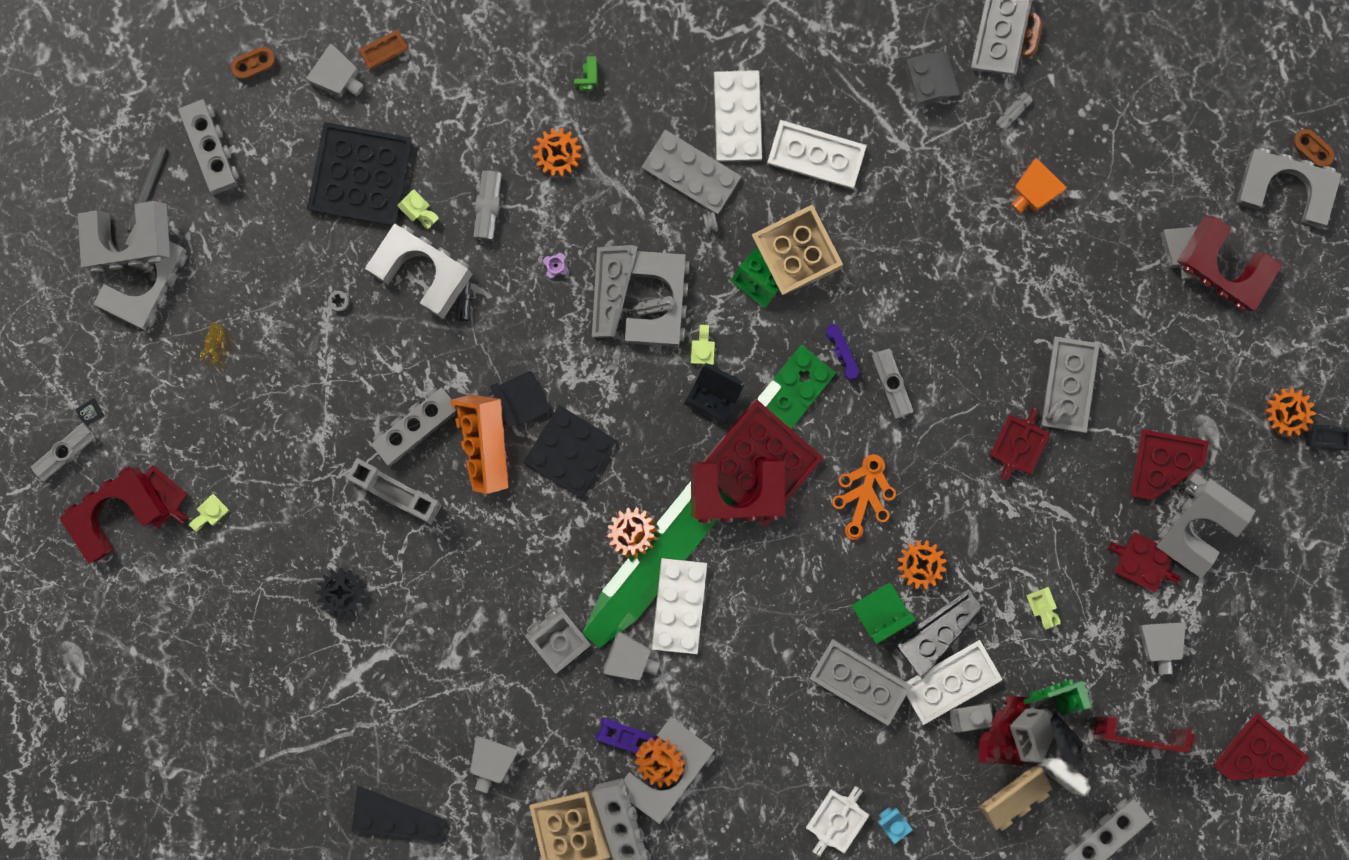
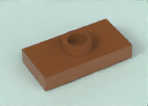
[358,29,409,71]

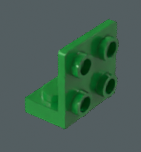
[730,247,779,309]
[852,583,916,645]
[1023,679,1092,716]

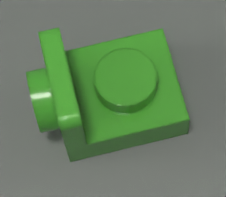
[574,56,597,91]

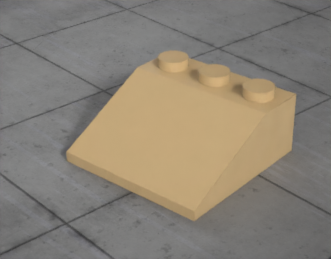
[752,204,843,295]
[978,766,1052,831]
[529,790,612,860]

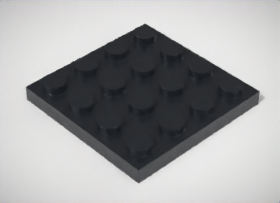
[307,122,413,226]

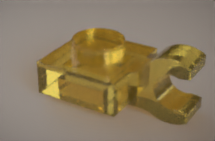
[200,322,225,364]

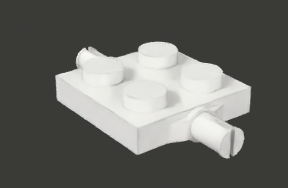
[806,786,869,857]

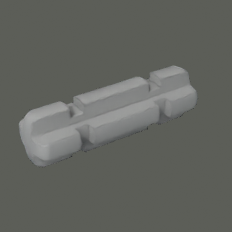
[996,92,1033,131]
[635,296,675,316]

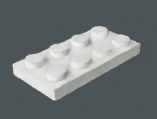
[714,71,762,162]
[767,120,867,189]
[651,558,707,654]
[906,640,1002,725]
[1036,758,1090,796]

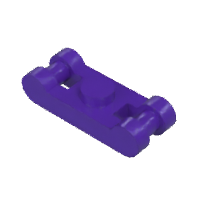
[825,324,859,381]
[595,717,658,755]

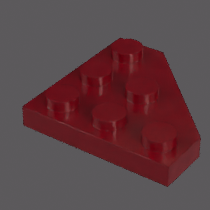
[1129,429,1209,501]
[978,695,1029,766]
[1212,713,1310,780]

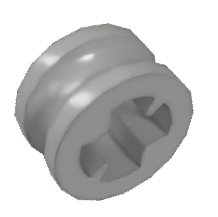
[703,212,718,234]
[328,291,349,312]
[1045,402,1066,425]

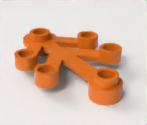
[832,454,896,540]

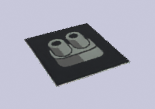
[75,398,104,426]

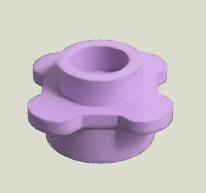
[543,253,568,278]

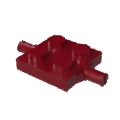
[989,408,1050,481]
[144,465,188,529]
[1107,532,1181,593]

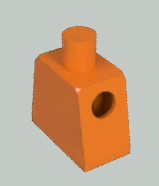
[1011,158,1067,214]

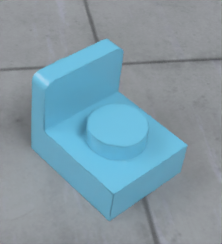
[877,807,913,844]

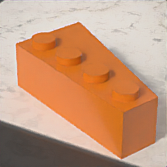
[451,394,508,494]

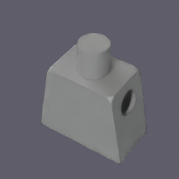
[306,44,364,98]
[1161,227,1197,280]
[1139,622,1186,675]
[603,631,660,680]
[949,703,994,732]
[1010,708,1054,763]
[470,736,519,793]

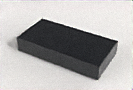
[1306,423,1349,451]

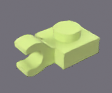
[397,189,439,229]
[691,325,715,365]
[189,494,229,532]
[1026,587,1060,630]

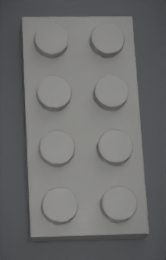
[971,0,1032,76]
[641,130,742,215]
[1041,337,1100,433]
[809,639,912,726]

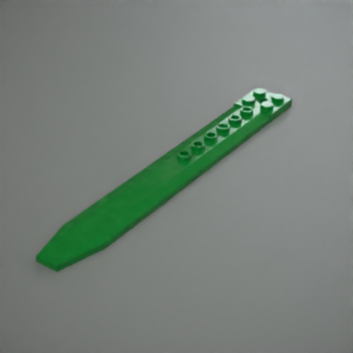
[582,345,836,648]

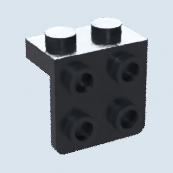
[684,363,745,425]
[488,371,550,430]

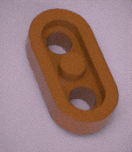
[1020,12,1043,58]
[231,47,275,80]
[1293,129,1334,168]

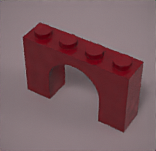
[1177,216,1282,312]
[690,458,785,523]
[59,466,168,564]

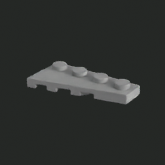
[592,245,638,338]

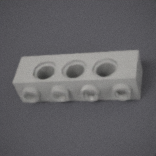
[178,99,239,195]
[371,387,457,467]
[592,778,651,860]
[1062,798,1152,860]

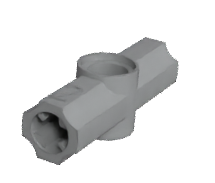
[473,171,502,241]
[871,348,914,419]
[31,422,96,482]

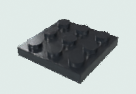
[523,405,617,498]

